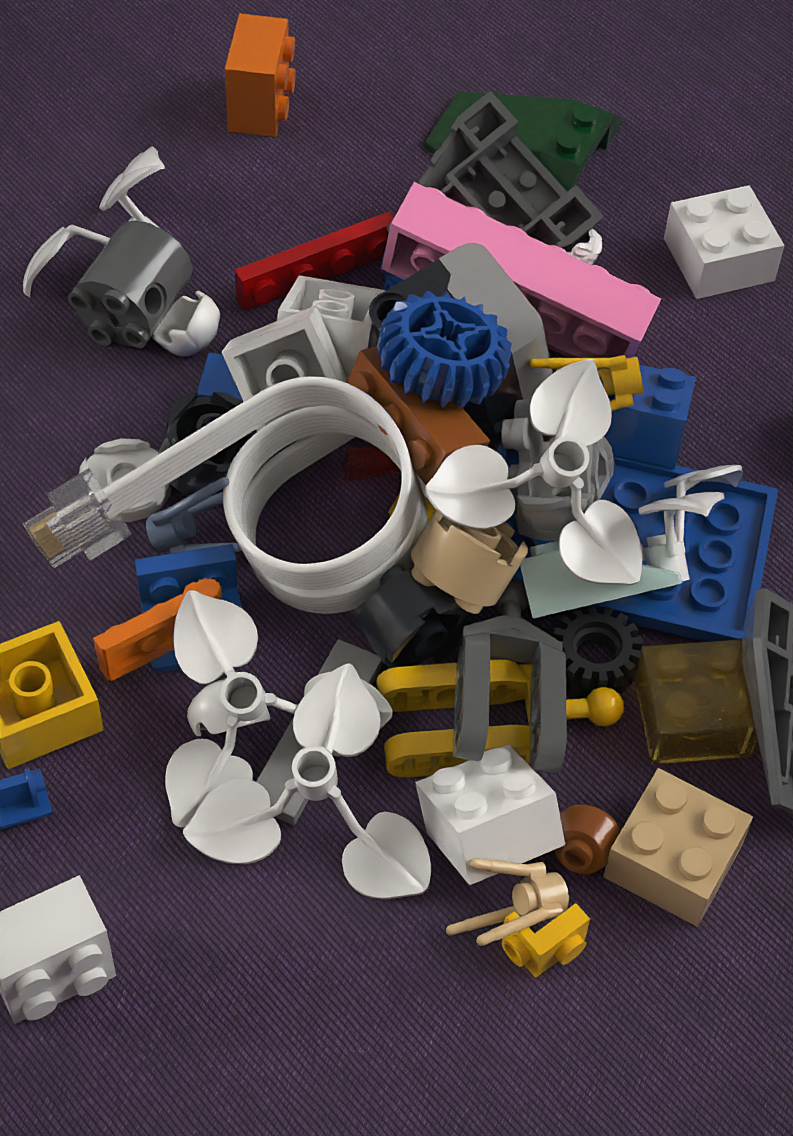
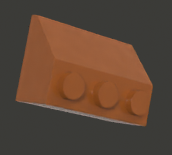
[346,347,490,485]

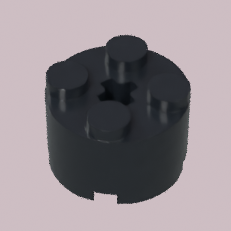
[158,392,257,497]
[351,564,472,669]

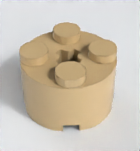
[411,509,528,614]

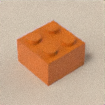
[225,13,296,137]

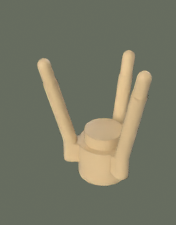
[446,858,569,946]

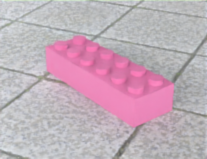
[381,182,661,371]

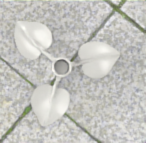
[23,146,165,298]
[425,359,642,585]
[614,465,743,581]
[165,590,393,828]
[183,663,431,900]

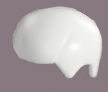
[153,291,220,357]
[187,678,271,736]

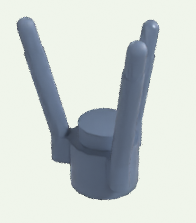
[146,477,241,554]

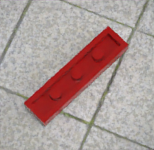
[235,211,394,311]

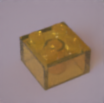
[635,639,757,764]

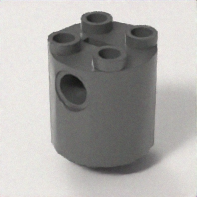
[68,220,193,348]

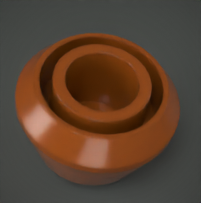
[555,805,621,874]

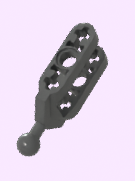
[453,577,567,774]

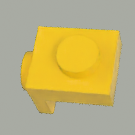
[502,903,590,978]

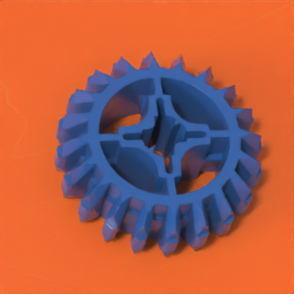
[377,291,512,408]

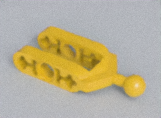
[376,659,624,778]

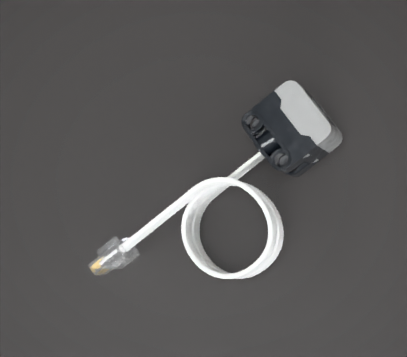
[23,243,553,614]

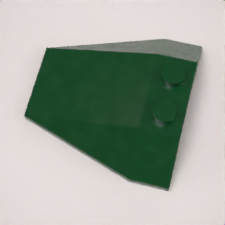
[424,91,622,192]

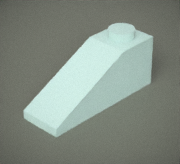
[520,541,683,618]

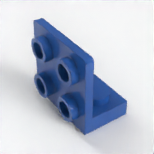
[134,544,242,673]

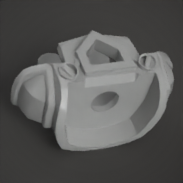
[502,398,614,541]

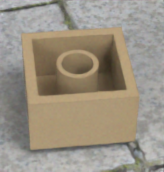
[603,768,753,927]

